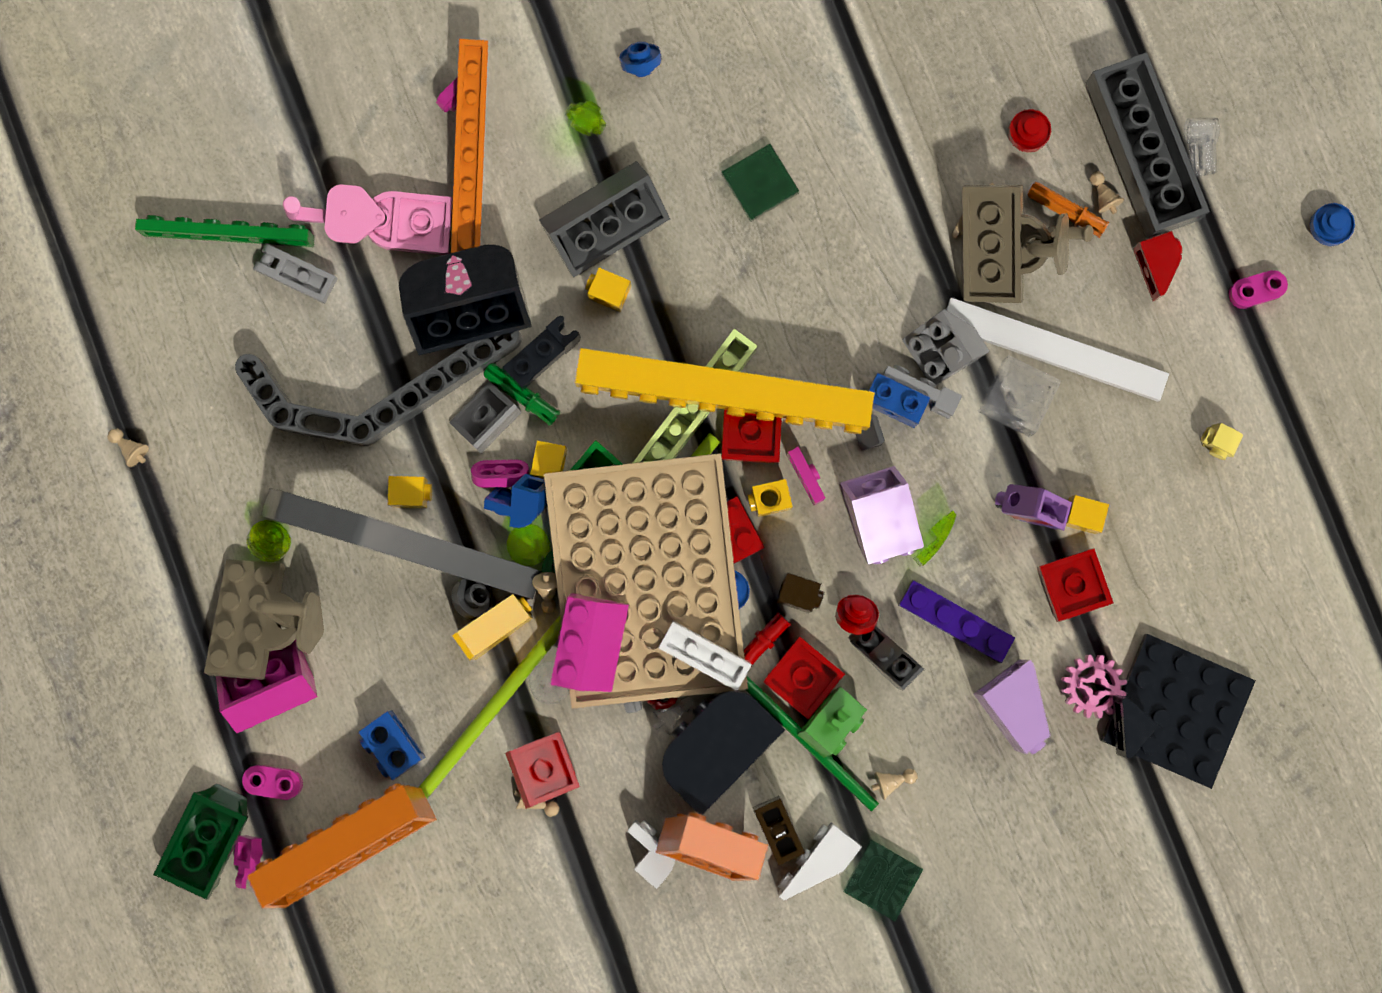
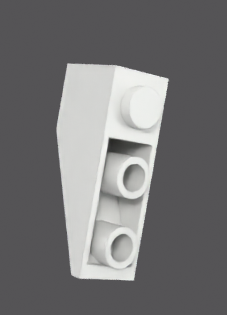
[778,822,862,900]

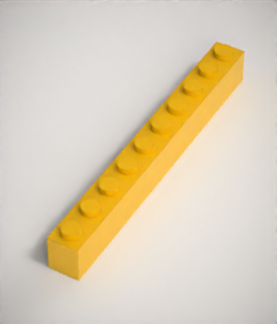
[575,348,875,434]

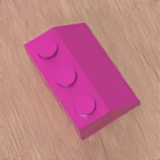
[550,593,629,692]
[216,639,318,734]

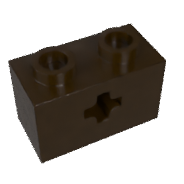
[776,572,824,613]
[752,795,806,866]

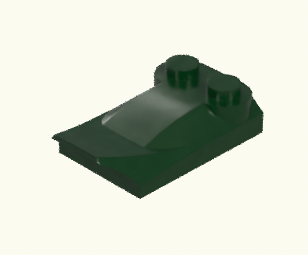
[153,784,249,900]

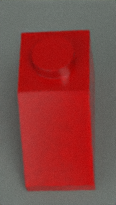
[1133,231,1183,301]

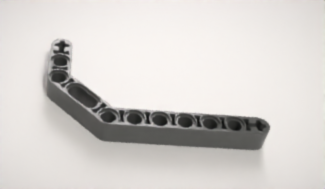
[235,331,522,446]
[261,488,542,599]

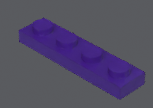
[898,580,1015,663]

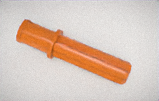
[1028,182,1110,238]

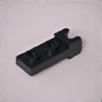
[502,315,581,391]

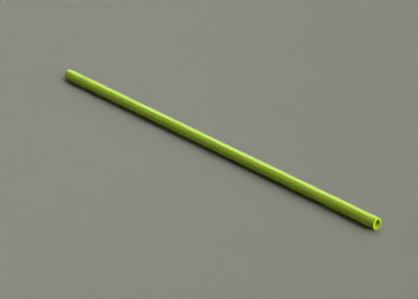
[418,433,720,799]

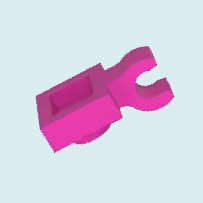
[234,835,263,889]

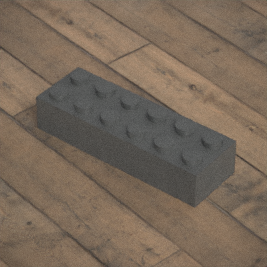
[1086,53,1210,239]

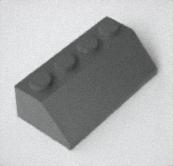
[539,161,670,278]

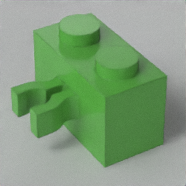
[797,687,867,758]

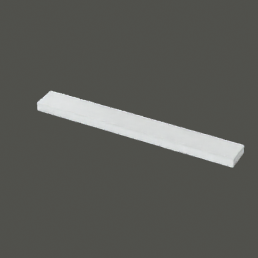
[946,298,1169,402]

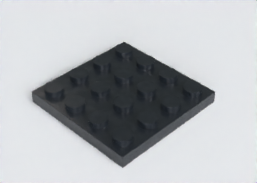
[1100,634,1256,789]

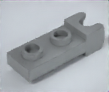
[883,365,962,419]

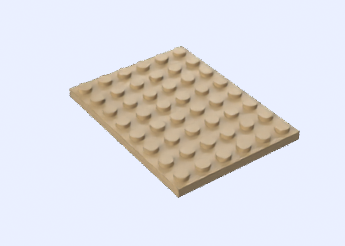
[544,453,748,709]

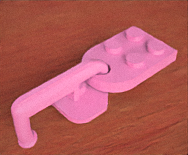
[283,184,453,255]

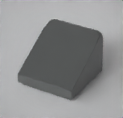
[856,415,885,451]

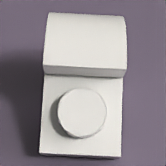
[627,820,675,889]

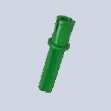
[484,363,561,426]

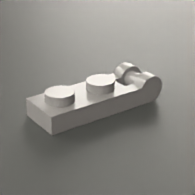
[253,244,338,304]

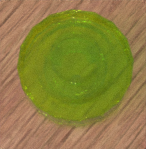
[565,100,607,136]
[246,520,291,562]
[507,524,550,566]

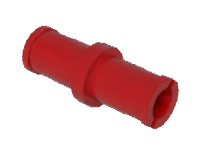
[743,612,791,667]

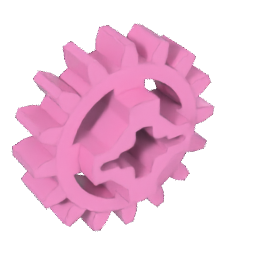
[1061,655,1127,718]

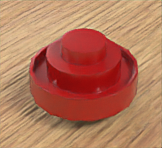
[1008,109,1052,153]
[835,595,879,635]

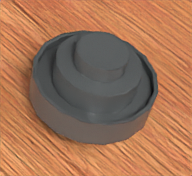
[452,578,494,620]

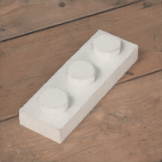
[659,621,752,691]

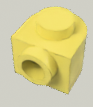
[1201,423,1243,460]

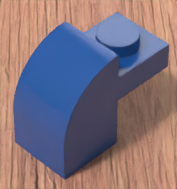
[484,474,548,528]

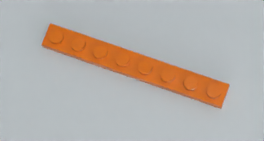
[451,39,488,253]

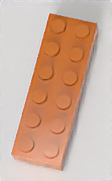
[247,783,437,908]

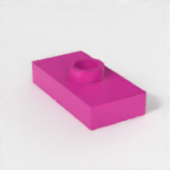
[787,447,826,506]

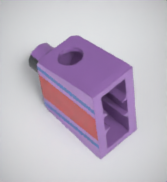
[995,484,1072,531]

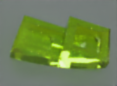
[913,510,957,567]

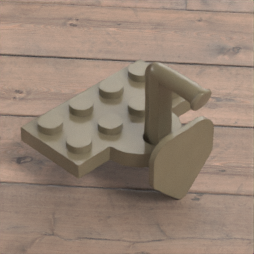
[962,185,1093,303]
[204,559,324,680]

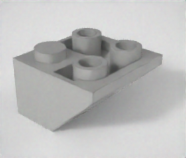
[902,309,990,385]

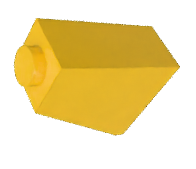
[452,594,533,660]

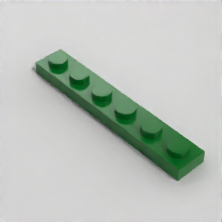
[135,215,315,247]

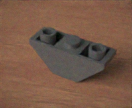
[850,626,925,690]

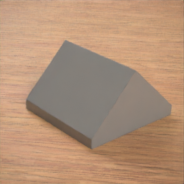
[449,382,521,454]

